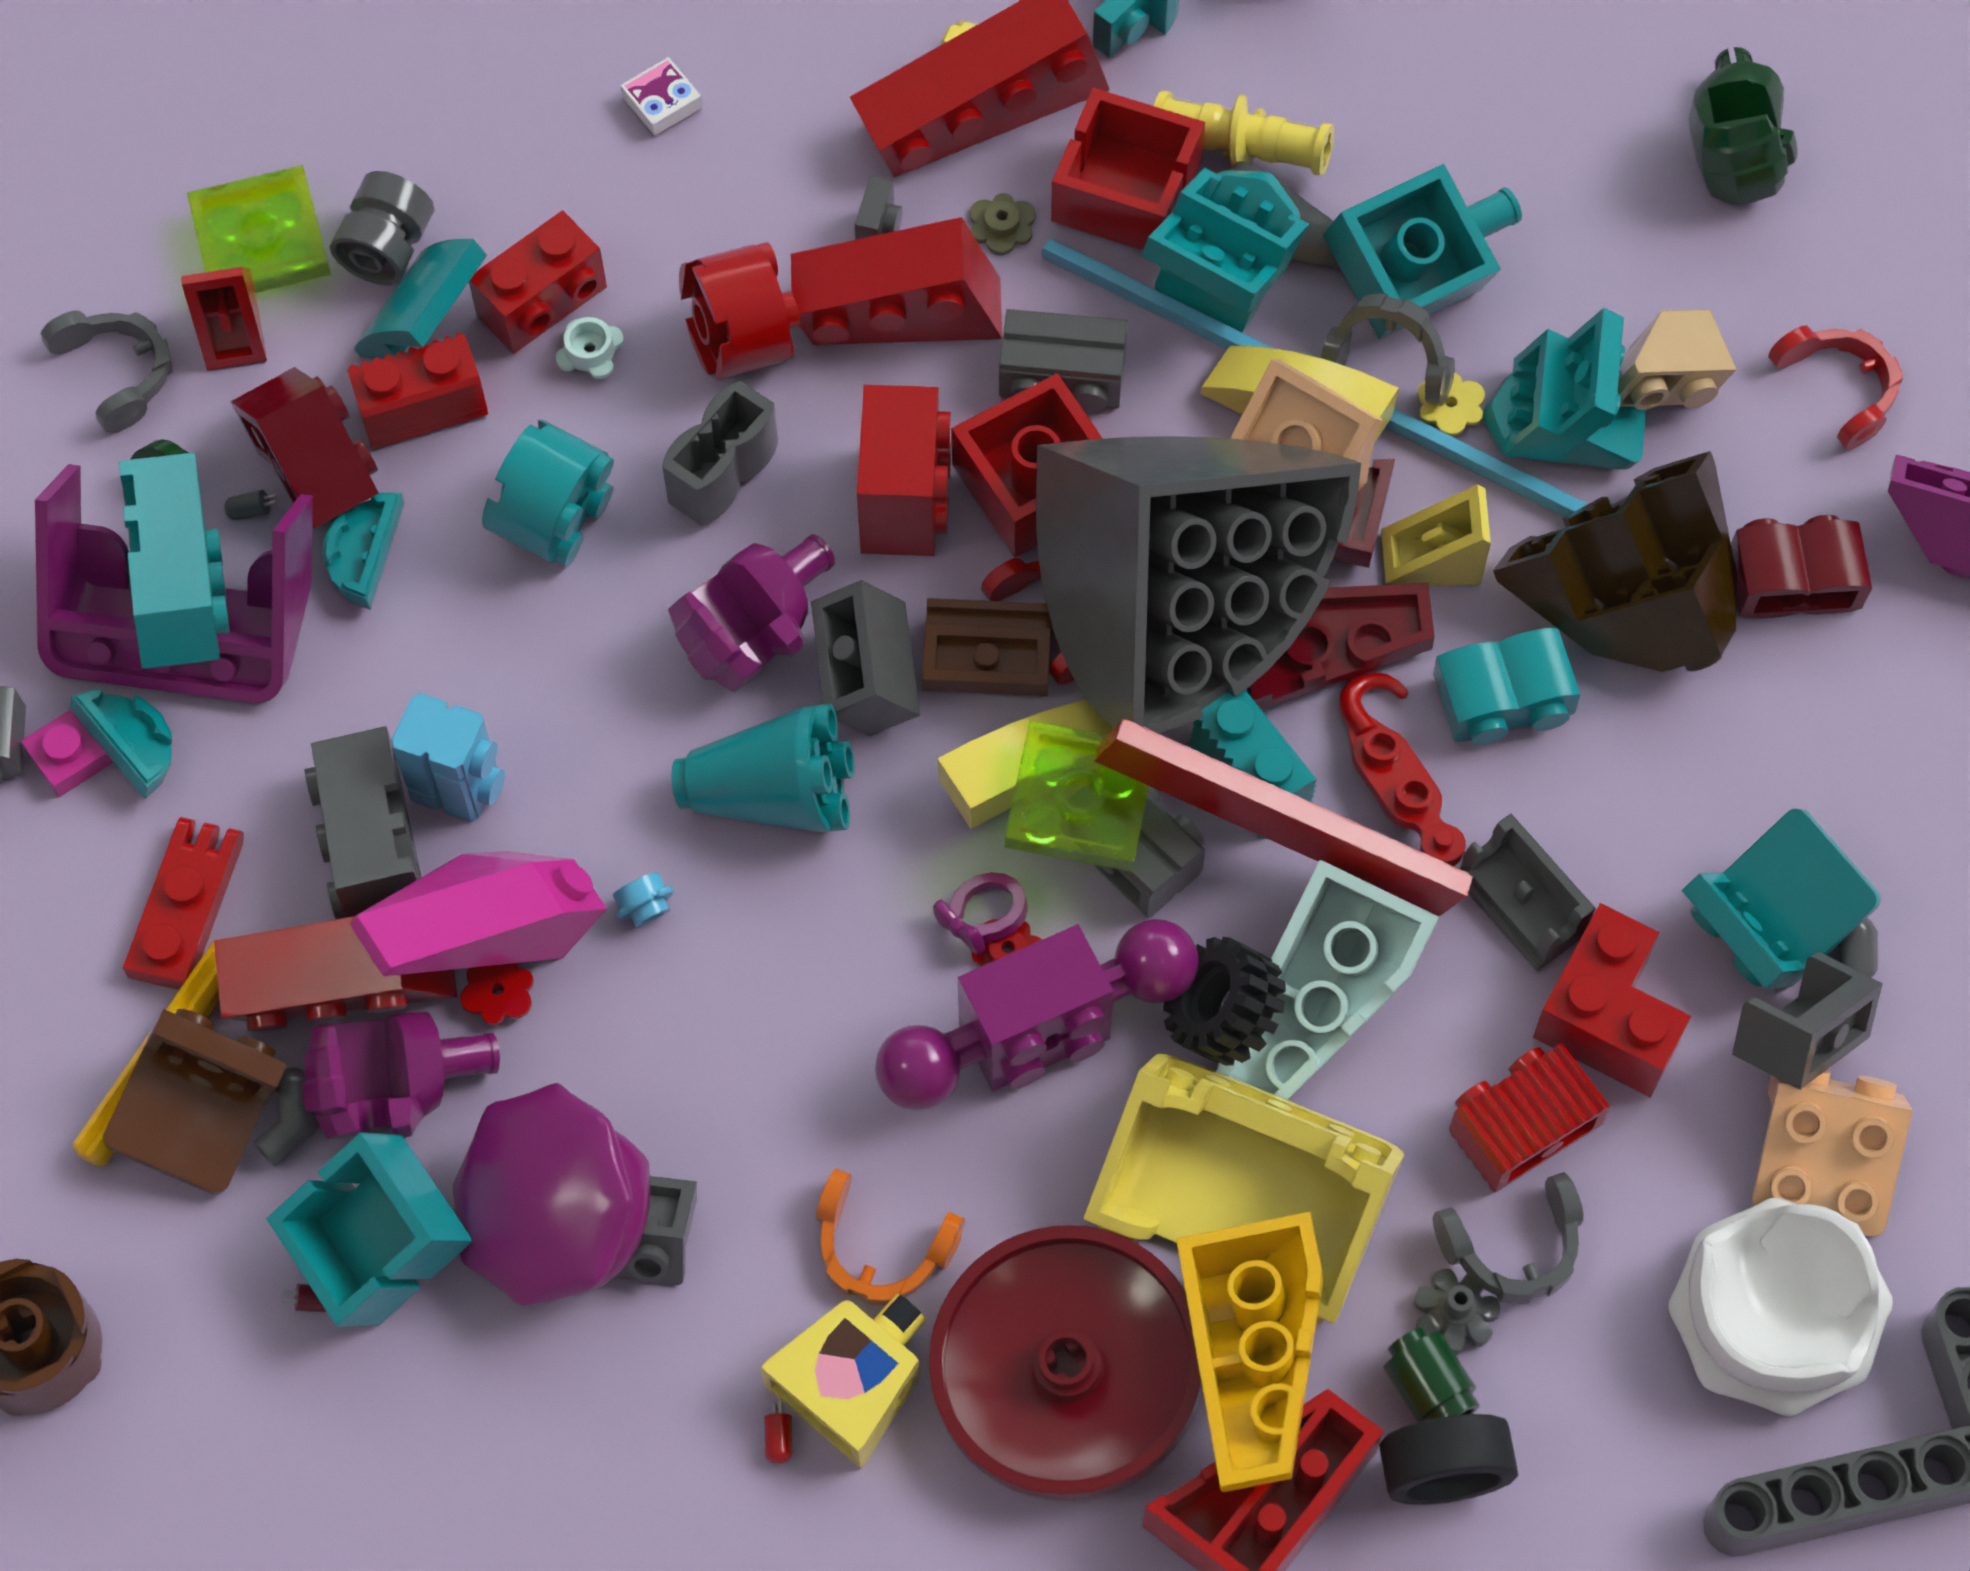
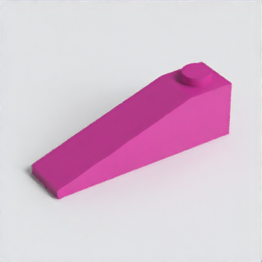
[350,851,607,976]

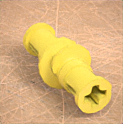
[1154,90,1334,176]

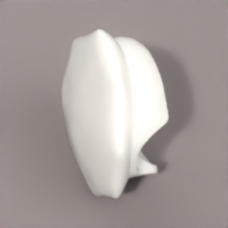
[1668,1197,1893,1417]

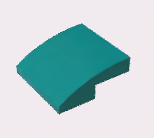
[353,239,487,359]

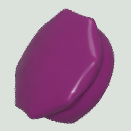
[452,1083,650,1306]

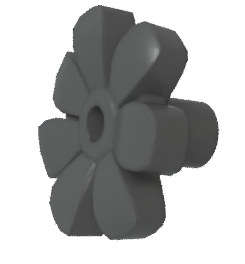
[1413,1268,1500,1355]

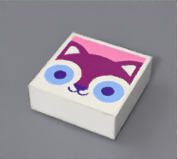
[620,57,703,136]

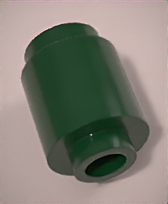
[1383,1327,1480,1422]

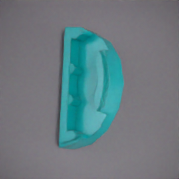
[323,492,404,610]
[69,689,172,799]

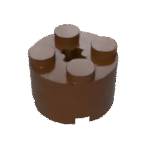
[0,1259,102,1416]

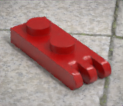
[123,817,244,990]

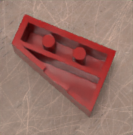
[1142,1389,1384,1571]

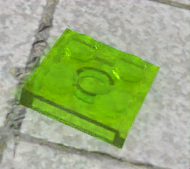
[187,165,331,293]
[1004,721,1149,872]

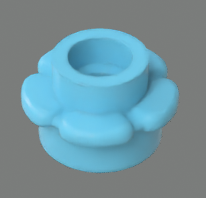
[612,872,674,927]

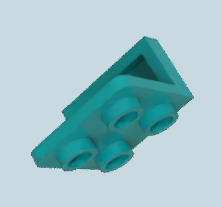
[1681,809,1881,989]

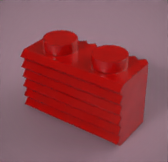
[347,332,489,449]
[1449,1043,1610,1193]

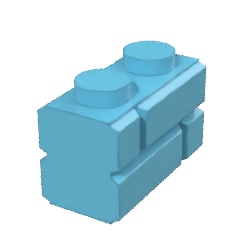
[391,692,505,822]

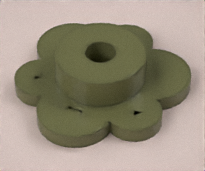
[970,193,1035,255]

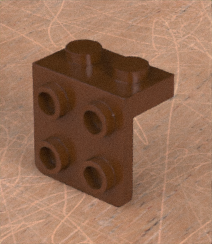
[103,1009,287,1195]

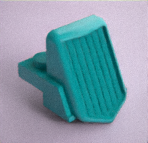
[1141,168,1309,332]
[1483,308,1646,470]

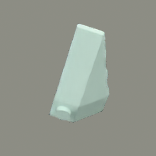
[1216,860,1439,1100]

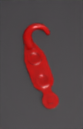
[1338,672,1466,866]

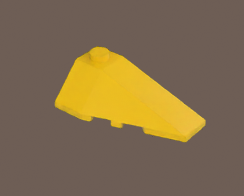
[1176,1211,1324,1492]

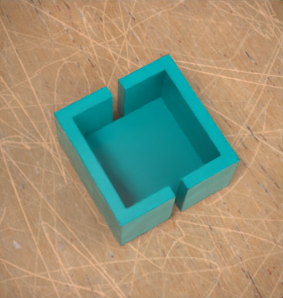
[266,1133,472,1327]

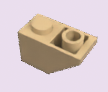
[1618,309,1737,410]

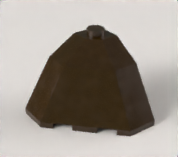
[1493,451,1737,672]

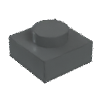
[854,175,902,240]

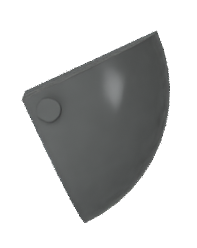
[1036,436,1361,734]

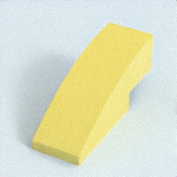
[1200,345,1399,444]
[938,700,1113,829]

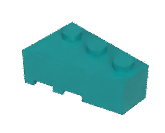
[119,452,230,669]

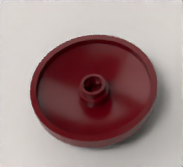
[929,1225,1203,1501]

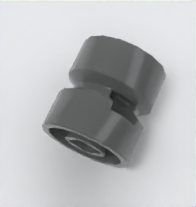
[329,171,435,285]

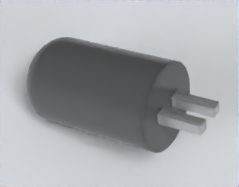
[224,490,277,520]

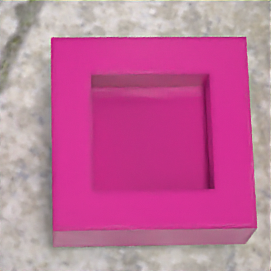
[21,710,113,797]

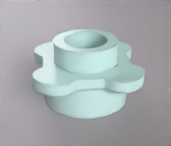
[556,317,624,379]

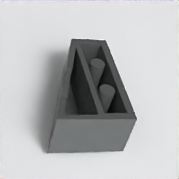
[304,726,422,920]

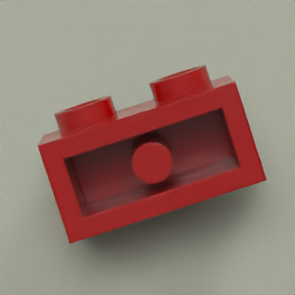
[469,210,607,355]

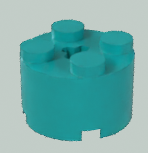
[482,419,614,567]

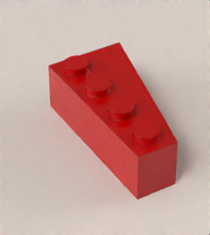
[849,0,1110,178]

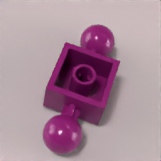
[875,919,1199,1110]

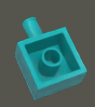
[1323,163,1522,339]

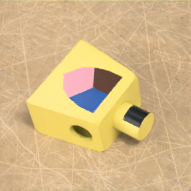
[761,1294,926,1469]

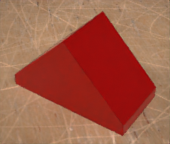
[181,266,267,371]

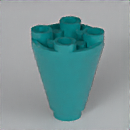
[671,704,855,832]

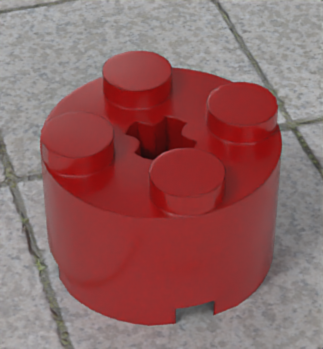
[679,242,800,380]

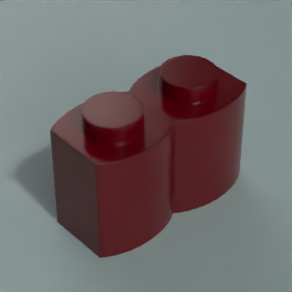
[1731,515,1872,619]

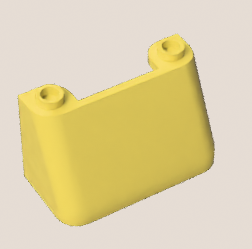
[1083,1054,1404,1324]

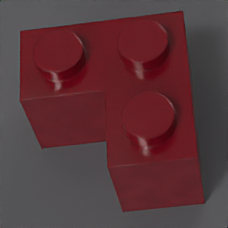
[230,367,379,529]

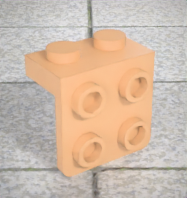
[1752,1069,1913,1237]

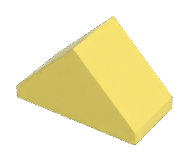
[1381,484,1491,586]

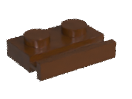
[922,598,1051,696]

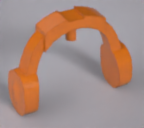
[816,1168,965,1305]

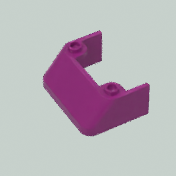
[35,464,313,703]

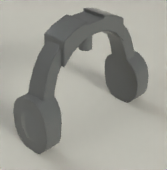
[1321,294,1455,406]
[41,311,172,433]
[1432,1172,1583,1304]

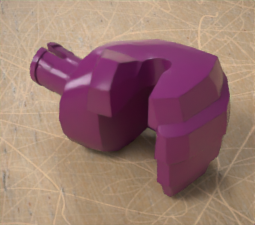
[668,534,835,692]
[302,1012,500,1139]

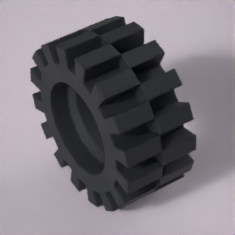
[1163,936,1286,1066]

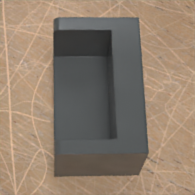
[1732,952,1883,1090]

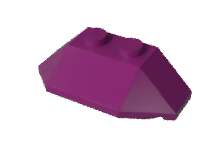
[1888,454,1970,578]

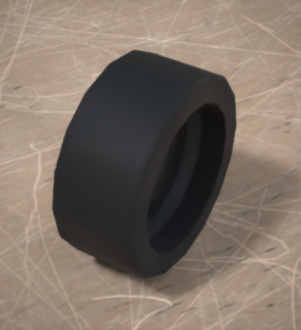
[1379,1414,1519,1505]

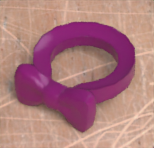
[933,872,1028,955]

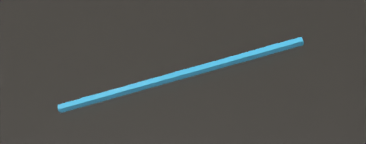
[1041,238,1588,517]

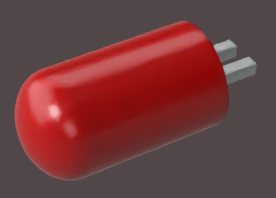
[764,1402,792,1464]

